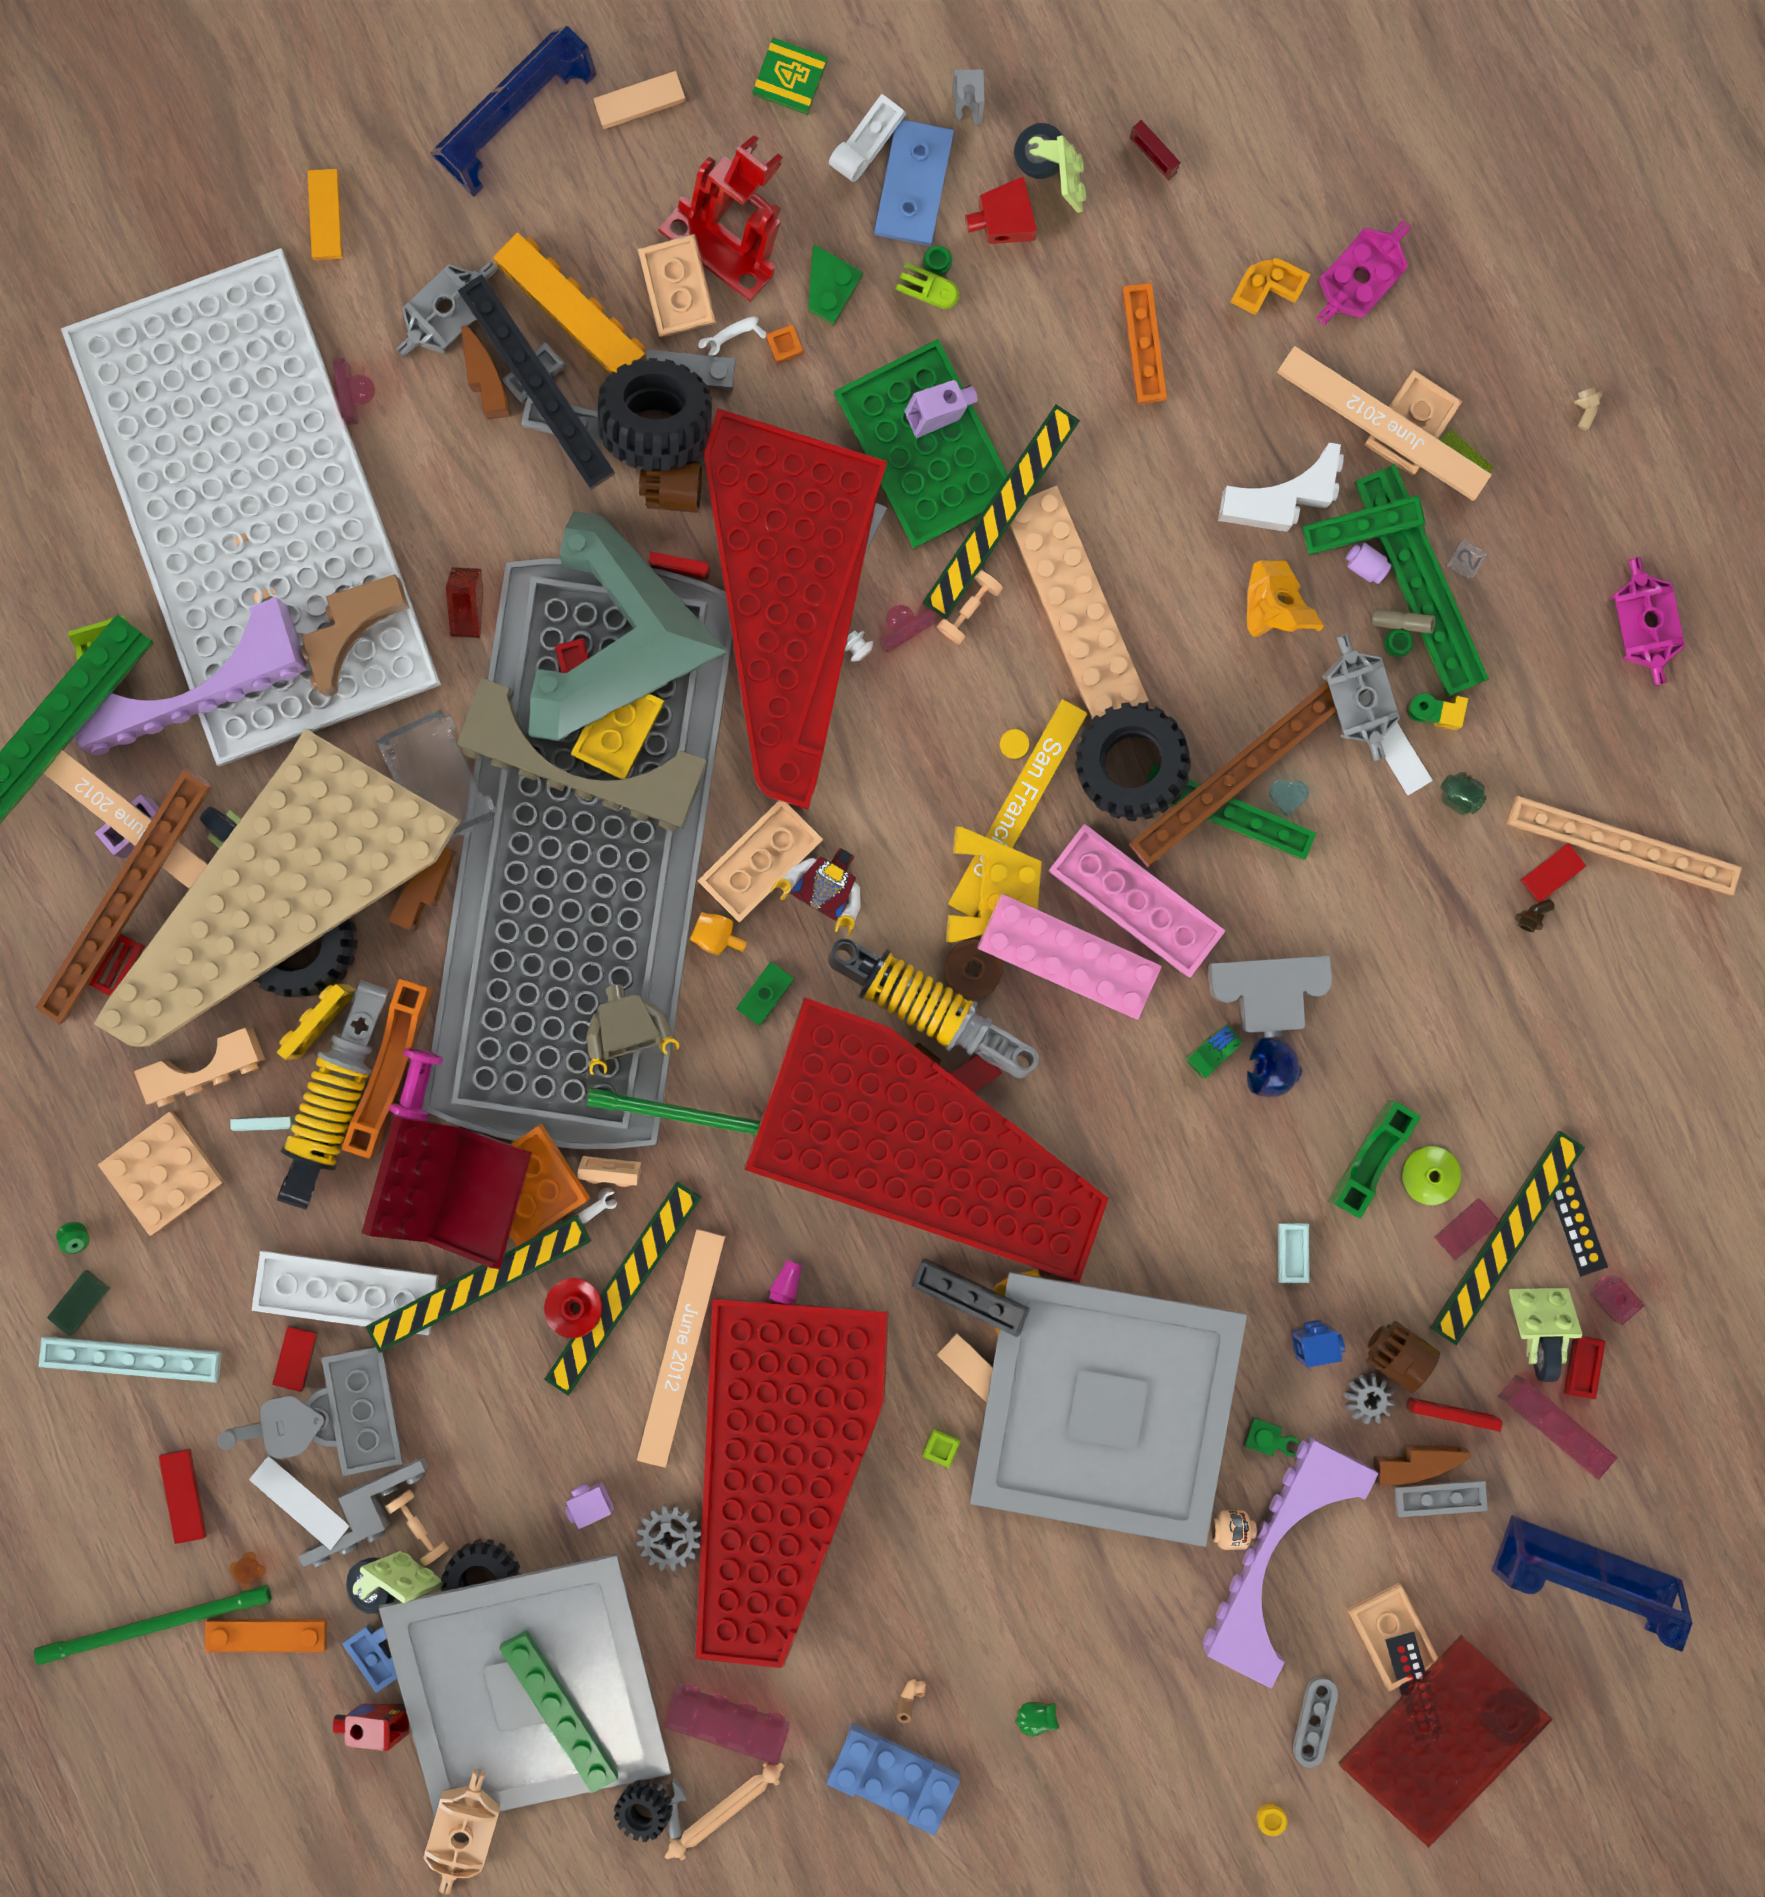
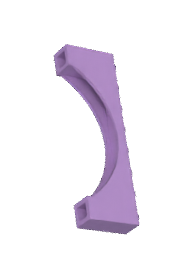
[75,597,307,756]
[1202,1436,1379,1689]

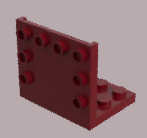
[362,1115,532,1269]

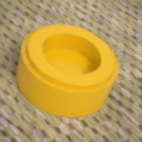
[999,729,1029,760]
[1256,1803,1288,1836]

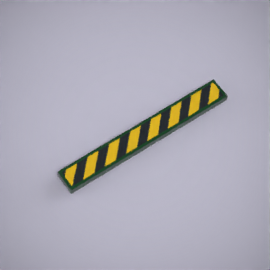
[922,404,1080,619]
[1430,1131,1585,1346]
[544,1181,702,1396]
[365,1215,592,1353]

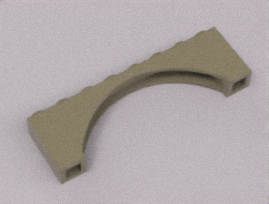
[456,678,708,832]

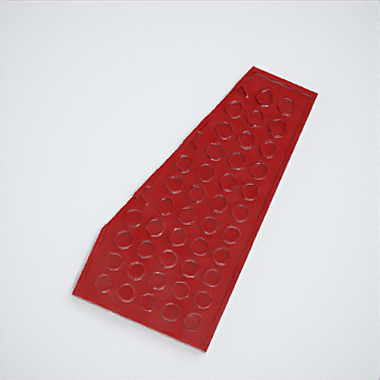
[744,997,1109,1283]
[695,1298,889,1668]

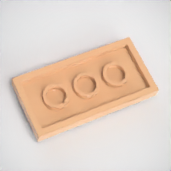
[698,801,823,923]

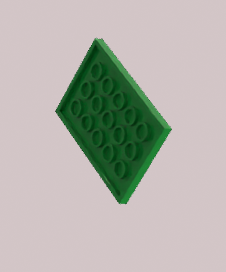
[833,339,1008,550]

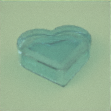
[1269,779,1309,816]

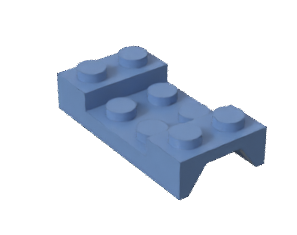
[826,1723,960,1835]

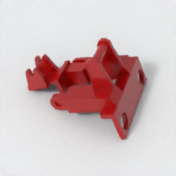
[658,135,783,302]

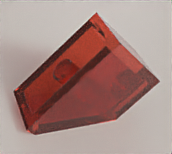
[446,567,483,638]

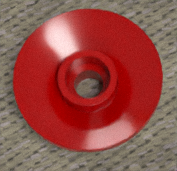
[544,1278,602,1338]

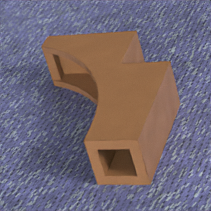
[300,574,410,697]

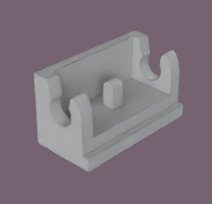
[952,69,984,124]

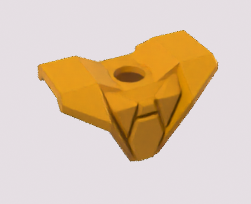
[1247,560,1324,637]

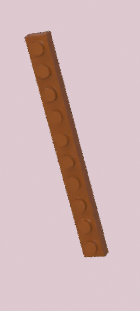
[1129,681,1363,867]
[35,768,213,1025]

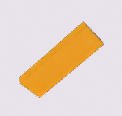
[307,169,343,260]

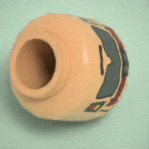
[1211,1510,1257,1550]

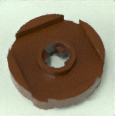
[944,939,1003,998]

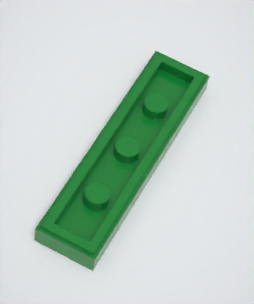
[1302,495,1426,556]

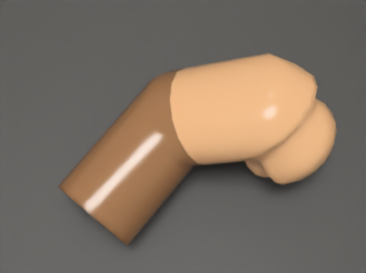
[897,1678,926,1723]

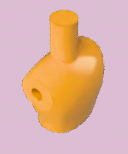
[690,912,747,956]

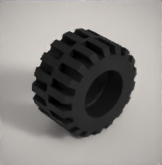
[441,1539,521,1592]

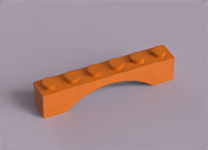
[341,979,434,1159]

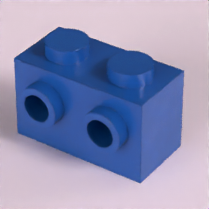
[1291,1320,1345,1368]

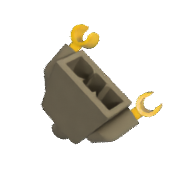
[586,984,679,1075]

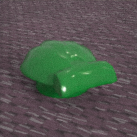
[1015,1702,1059,1737]

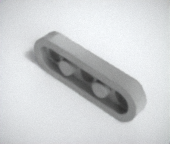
[1293,1676,1338,1768]

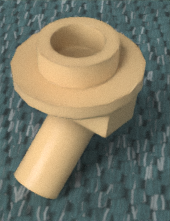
[1573,387,1603,431]

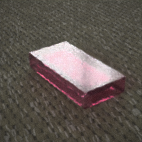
[1434,1198,1500,1260]

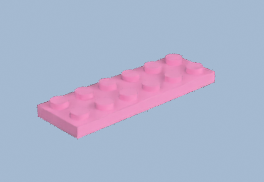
[1048,824,1225,978]
[977,894,1162,1020]

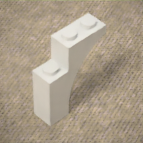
[1218,443,1344,532]

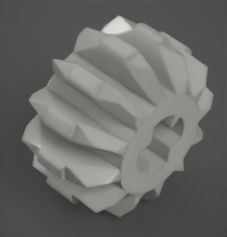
[1343,1373,1396,1425]

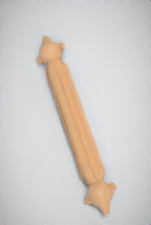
[664,1762,784,1861]

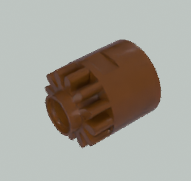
[639,460,702,513]
[1366,1320,1440,1393]

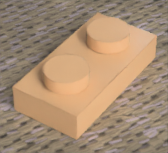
[577,1156,641,1187]

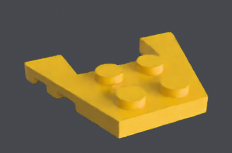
[946,826,1042,942]

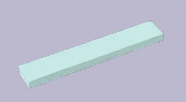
[39,1336,222,1383]

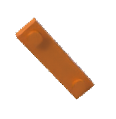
[1122,283,1167,405]
[205,1619,327,1652]

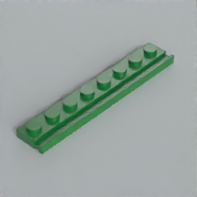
[1354,464,1489,697]
[0,614,154,824]

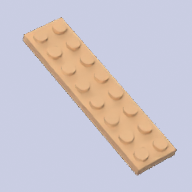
[1009,485,1149,720]

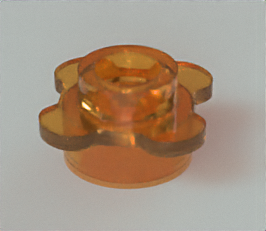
[229,1552,265,1588]

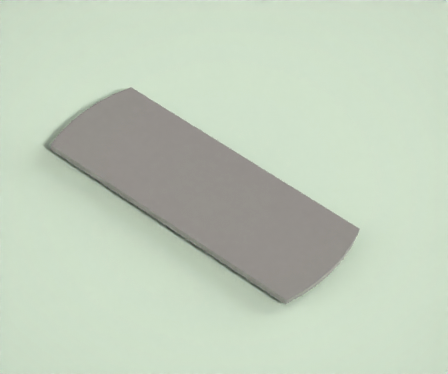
[422,558,733,1149]

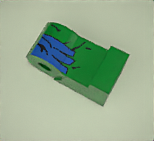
[1184,1024,1243,1079]

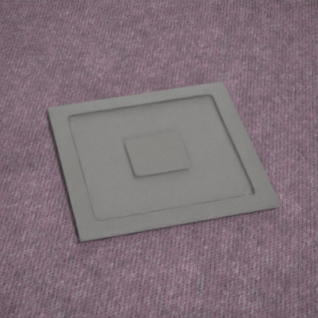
[970,1272,1247,1547]
[379,1554,671,1816]

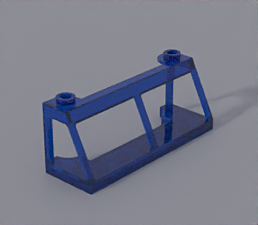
[430,25,597,197]
[1491,1515,1693,1652]

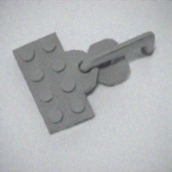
[217,1346,403,1476]

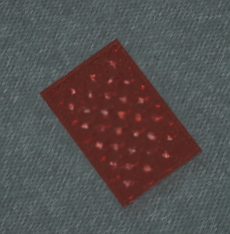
[1339,1634,1553,1848]

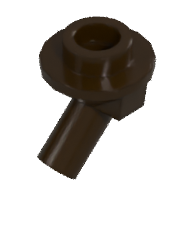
[1515,899,1555,932]

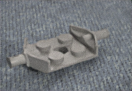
[395,261,498,358]
[1322,633,1400,761]

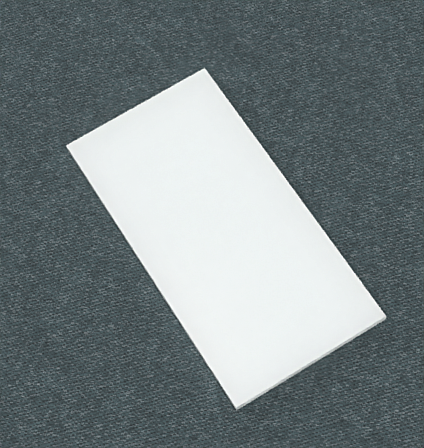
[61,248,441,767]

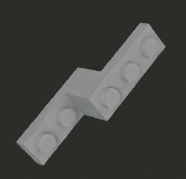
[298,1455,430,1568]

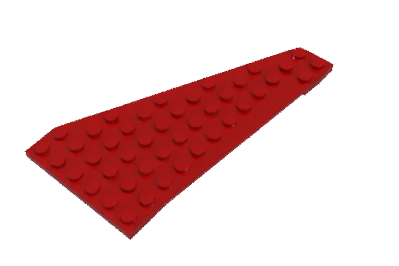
[703,408,887,810]

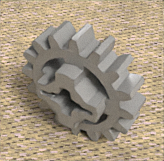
[636,1504,701,1571]

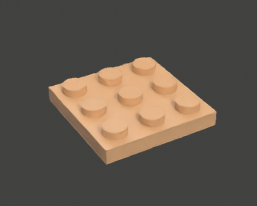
[98,1111,225,1236]

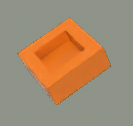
[766,324,804,364]

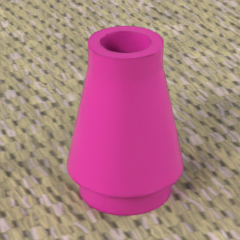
[768,1260,803,1304]

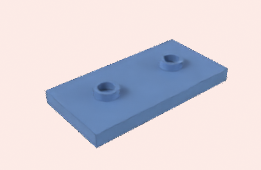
[874,120,954,247]

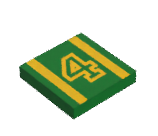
[752,37,828,115]

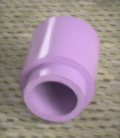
[1345,542,1392,584]

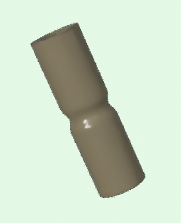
[1372,609,1435,634]

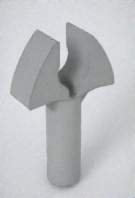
[657,1778,687,1839]

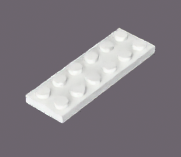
[251,1250,439,1335]

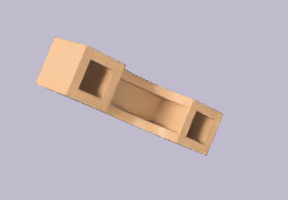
[134,1027,266,1107]

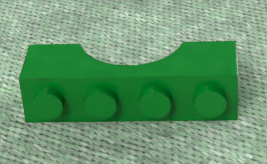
[1328,1100,1421,1219]

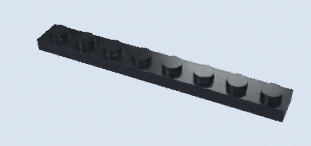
[458,274,616,490]

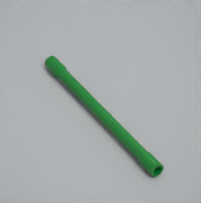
[586,1088,760,1135]
[34,1585,272,1665]

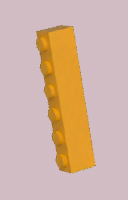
[493,232,647,374]

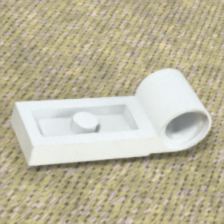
[829,94,906,182]

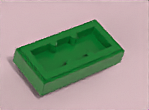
[736,961,794,1026]

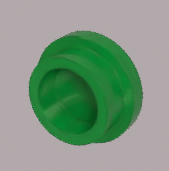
[923,246,952,276]
[1383,628,1414,658]

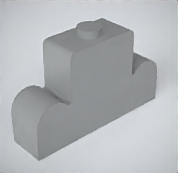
[1207,956,1332,1037]

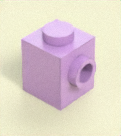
[565,1481,614,1529]

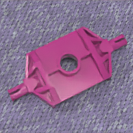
[1316,221,1411,326]
[1610,557,1685,686]

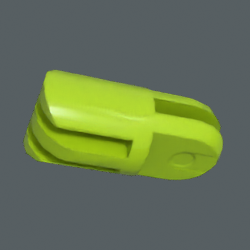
[894,262,960,309]

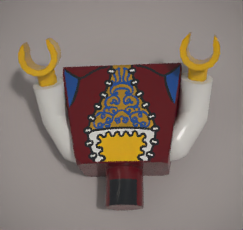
[770,848,861,937]

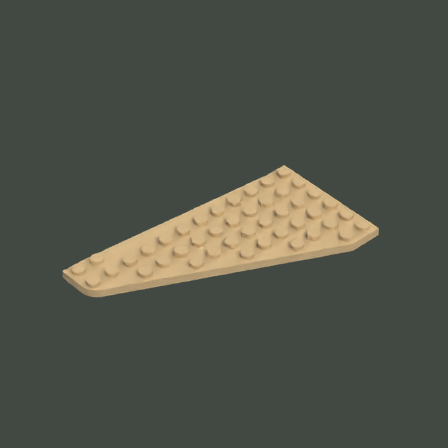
[94,729,460,1047]

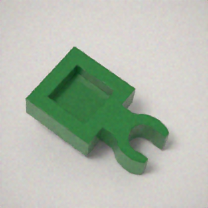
[1243,1417,1300,1457]

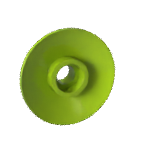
[1402,1146,1461,1205]

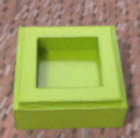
[922,1428,961,1468]

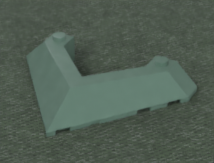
[528,511,727,741]

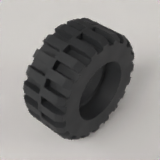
[598,358,712,471]
[1075,702,1191,821]
[253,919,358,997]

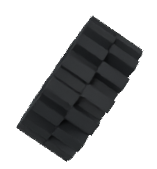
[614,1780,673,1842]

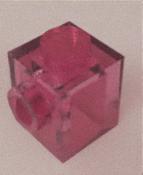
[1590,1275,1645,1325]

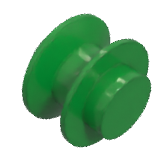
[56,1222,90,1254]

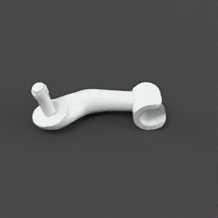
[699,316,766,356]
[561,1187,617,1224]

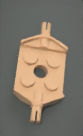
[423,1769,500,1894]

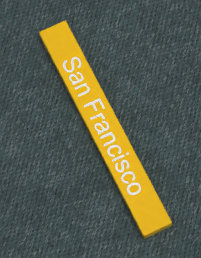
[947,699,1088,917]

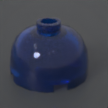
[1247,1037,1302,1098]

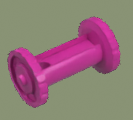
[389,1048,444,1120]

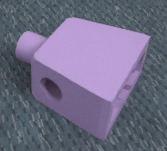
[904,380,978,438]

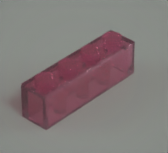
[1497,1374,1618,1480]
[663,1684,790,1765]

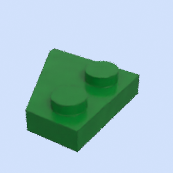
[809,244,863,326]

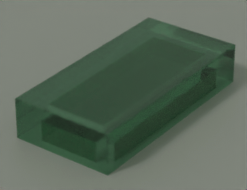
[47,1270,110,1336]

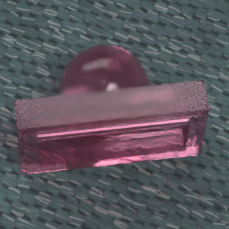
[333,358,375,425]
[880,605,936,653]

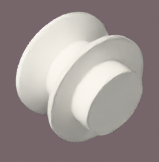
[845,630,874,662]

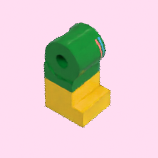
[1407,693,1469,731]

